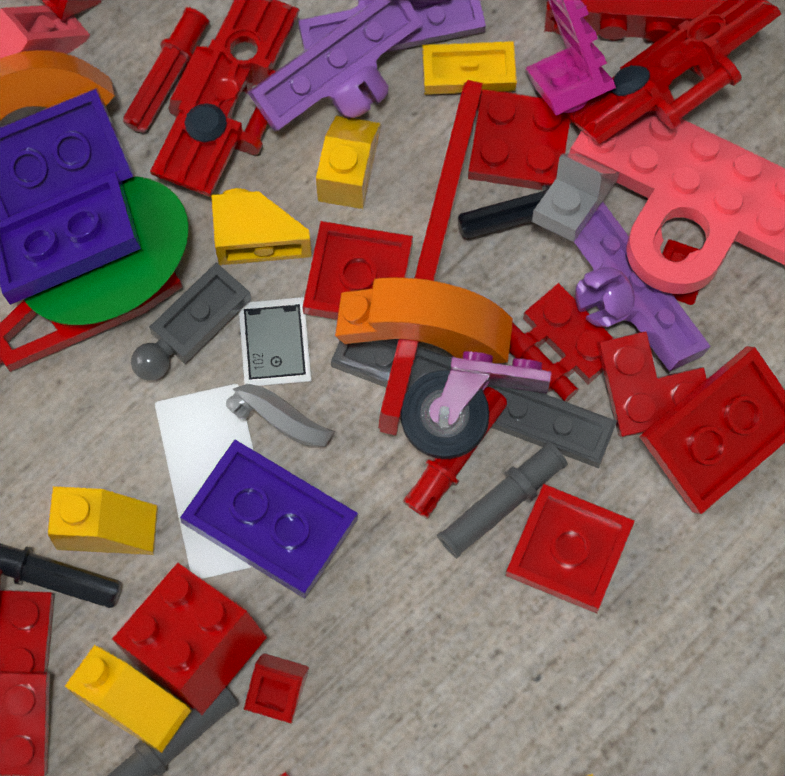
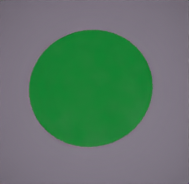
[24,176,188,325]

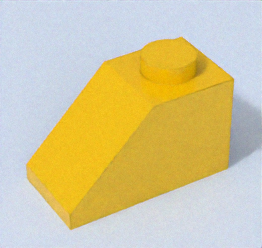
[316,115,381,209]
[211,188,312,265]
[48,486,158,555]
[64,645,191,753]

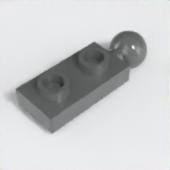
[131,262,251,381]

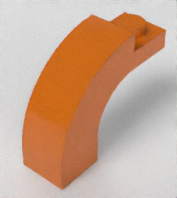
[0,50,115,121]
[335,278,513,364]

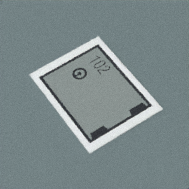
[239,297,311,386]

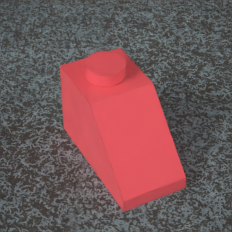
[0,5,90,58]

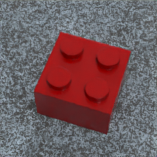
[112,562,267,715]

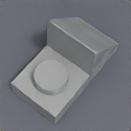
[532,153,619,242]

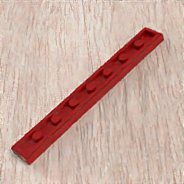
[378,80,483,436]

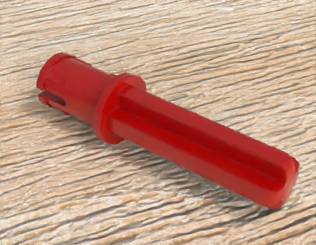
[123,7,210,133]
[402,387,507,519]

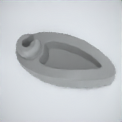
[226,384,335,447]

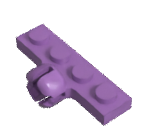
[247,0,424,131]
[298,0,486,53]
[574,201,711,372]

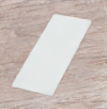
[155,384,253,579]

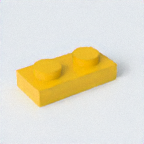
[422,41,517,94]

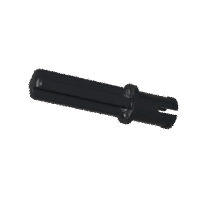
[458,184,551,238]
[0,543,121,608]

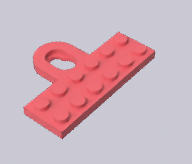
[569,111,785,294]

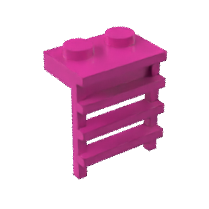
[525,0,616,115]

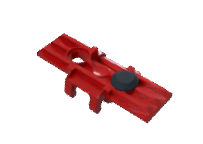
[150,0,299,197]
[567,0,781,144]

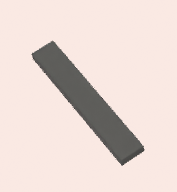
[331,339,617,469]

